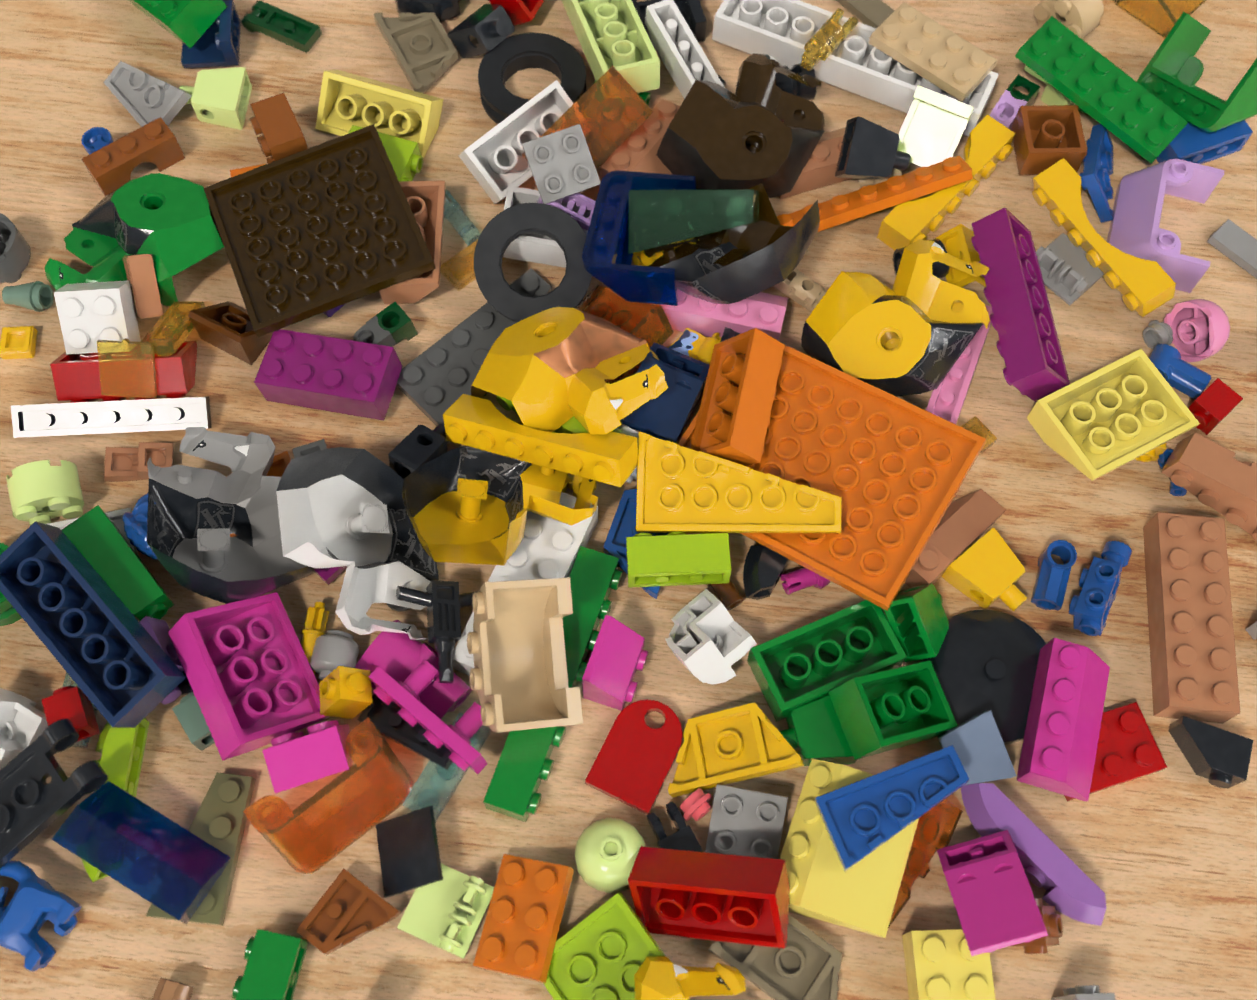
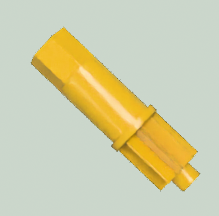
[301,602,329,675]

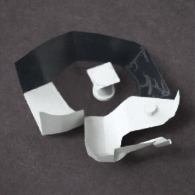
[276,447,439,640]

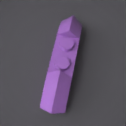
[961,783,1106,926]

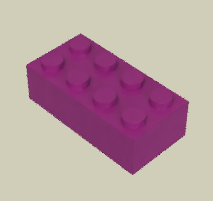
[254,329,403,421]

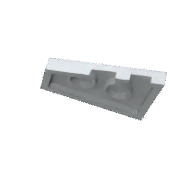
[103,61,192,127]

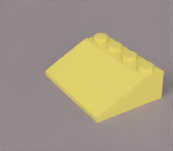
[1027,349,1200,481]
[780,759,919,938]

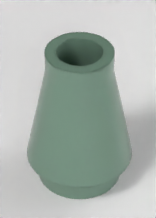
[2,281,54,312]

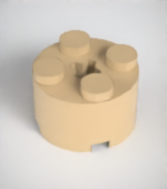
[1034,0,1104,39]

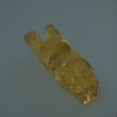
[801,8,859,71]

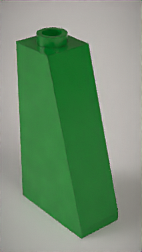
[61,505,174,621]

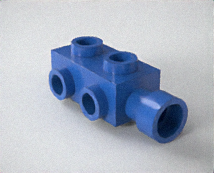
[1069,541,1132,636]

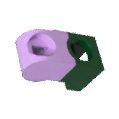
[989,74,1040,130]

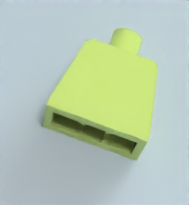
[179,67,252,130]

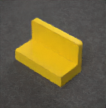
[936,224,987,288]

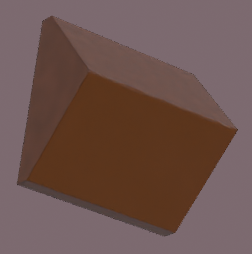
[189,301,273,365]

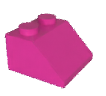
[582,615,649,711]

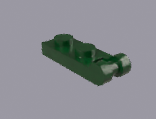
[241,0,322,53]

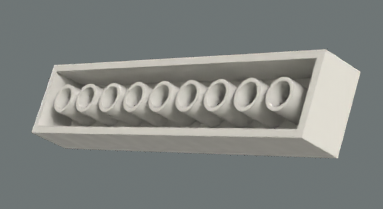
[712,0,999,136]

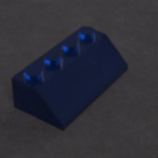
[51,781,232,924]

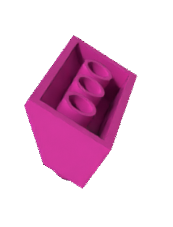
[1016,638,1110,802]

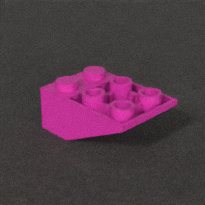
[262,720,353,794]
[937,830,1048,956]

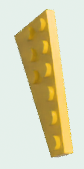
[636,431,842,533]

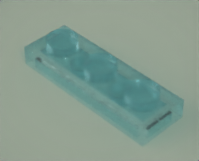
[402,712,491,823]

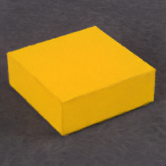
[0,326,38,360]

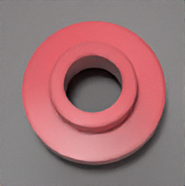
[679,788,713,822]

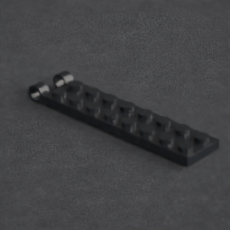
[0,719,108,869]

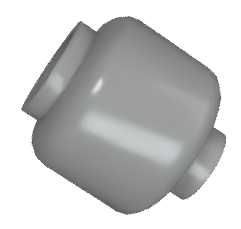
[310,630,359,681]

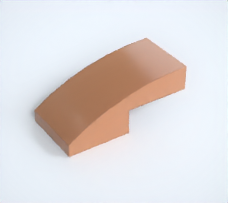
[104,442,173,482]

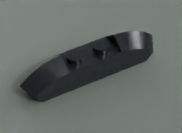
[743,545,790,600]

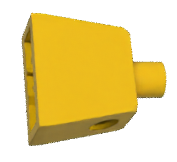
[942,527,1028,612]

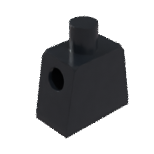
[447,4,515,58]
[835,116,910,180]
[388,424,449,479]

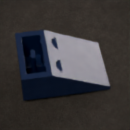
[620,342,710,443]

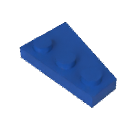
[1080,124,1113,223]

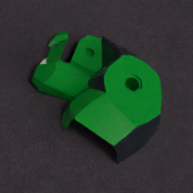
[45,173,224,308]

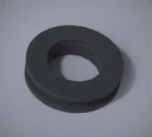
[478,33,586,124]
[474,203,593,322]

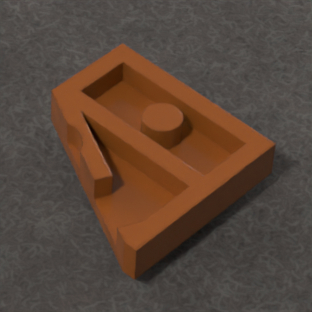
[296,869,401,955]

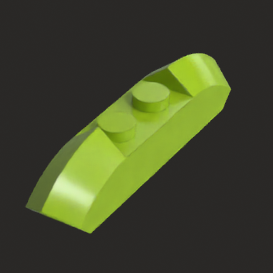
[79,717,150,882]

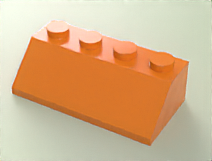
[690,328,785,466]

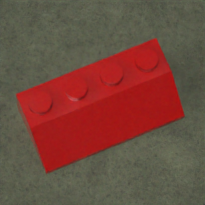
[50,340,197,403]
[628,846,790,949]

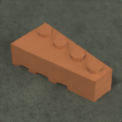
[1161,432,1257,542]

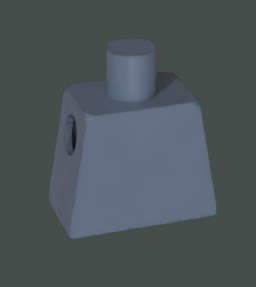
[937,710,1017,785]

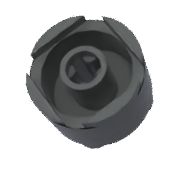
[0,213,31,283]

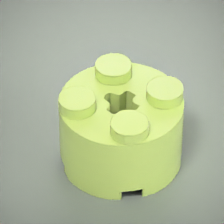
[6,460,84,526]

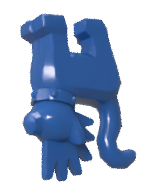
[0,861,82,971]

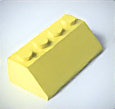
[315,70,444,159]

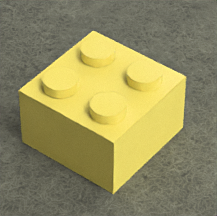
[902,929,996,1000]

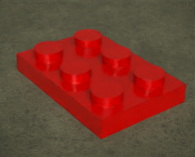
[1064,702,1168,802]

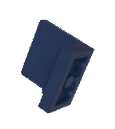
[181,0,241,68]

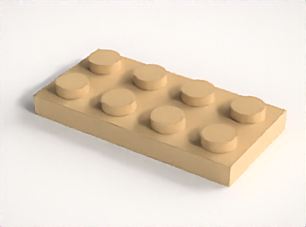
[869,2,997,102]

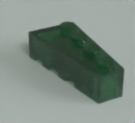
[629,189,759,254]

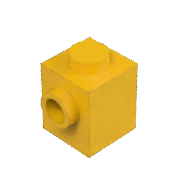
[319,666,372,719]

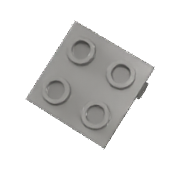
[522,124,601,204]
[1036,233,1104,305]
[705,784,788,859]

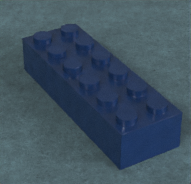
[0,521,186,728]

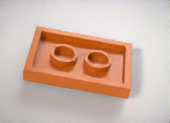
[473,854,574,983]

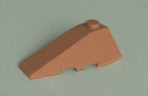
[904,489,1006,588]

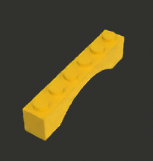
[877,114,1016,251]
[1032,158,1176,318]
[443,394,638,487]

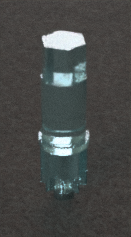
[444,189,481,247]

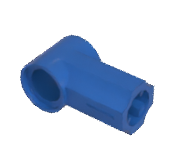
[1149,344,1212,400]
[1031,540,1077,611]

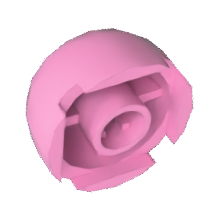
[1164,299,1230,363]

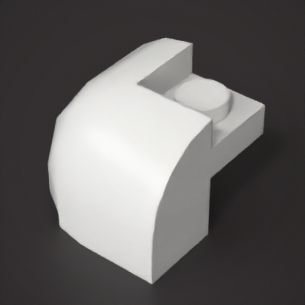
[665,589,757,685]
[0,688,48,770]

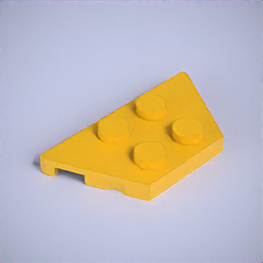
[668,702,804,798]

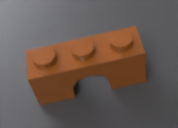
[82,117,185,196]

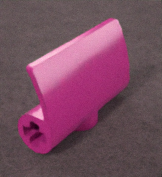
[355,620,472,720]

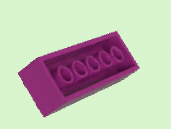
[971,207,1070,402]

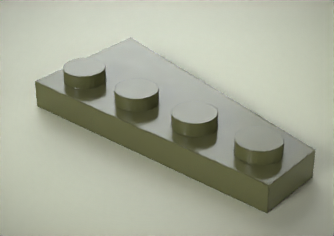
[146,773,256,926]

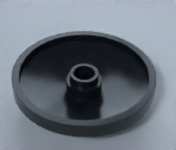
[920,610,1046,745]

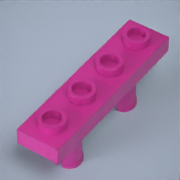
[369,659,488,774]

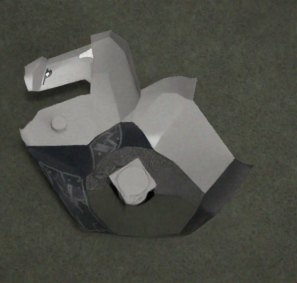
[147,427,314,604]

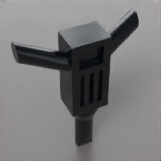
[396,580,479,683]

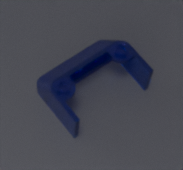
[582,171,698,306]

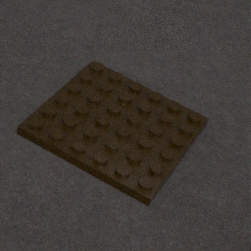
[204,124,436,337]

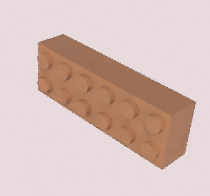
[1143,512,1241,724]

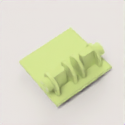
[397,863,494,959]

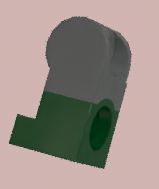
[353,301,418,347]

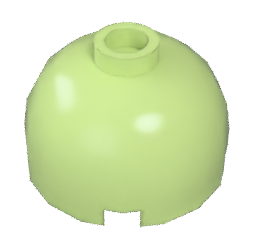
[575,818,645,894]

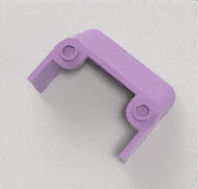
[1107,159,1225,293]

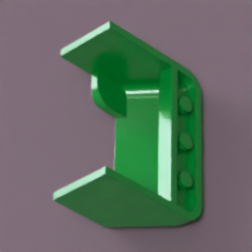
[1137,12,1257,132]

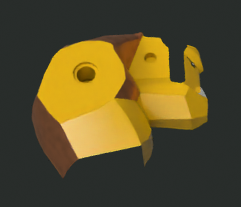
[471,307,668,434]

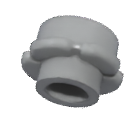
[1143,320,1173,349]

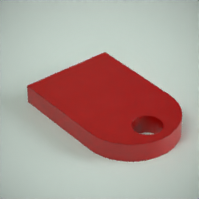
[585,700,682,815]

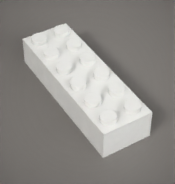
[452,492,598,676]

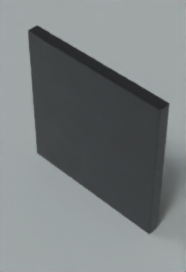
[376,806,443,898]

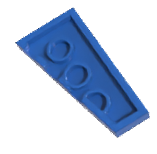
[815,745,969,872]

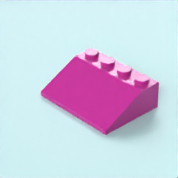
[168,592,330,761]

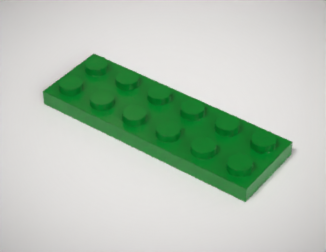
[1015,16,1188,164]

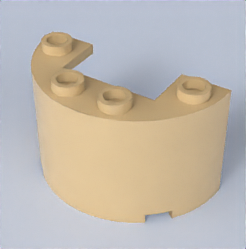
[467,577,583,732]

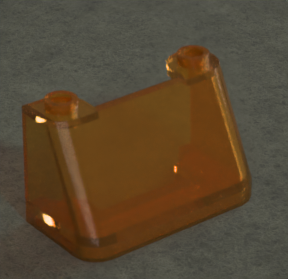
[243,717,414,874]

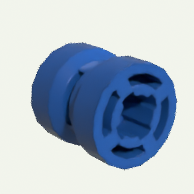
[81,127,114,155]

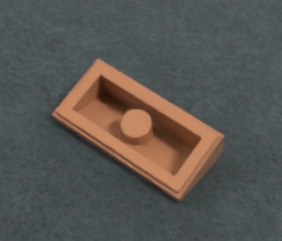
[123,254,163,319]

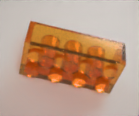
[522,66,653,169]

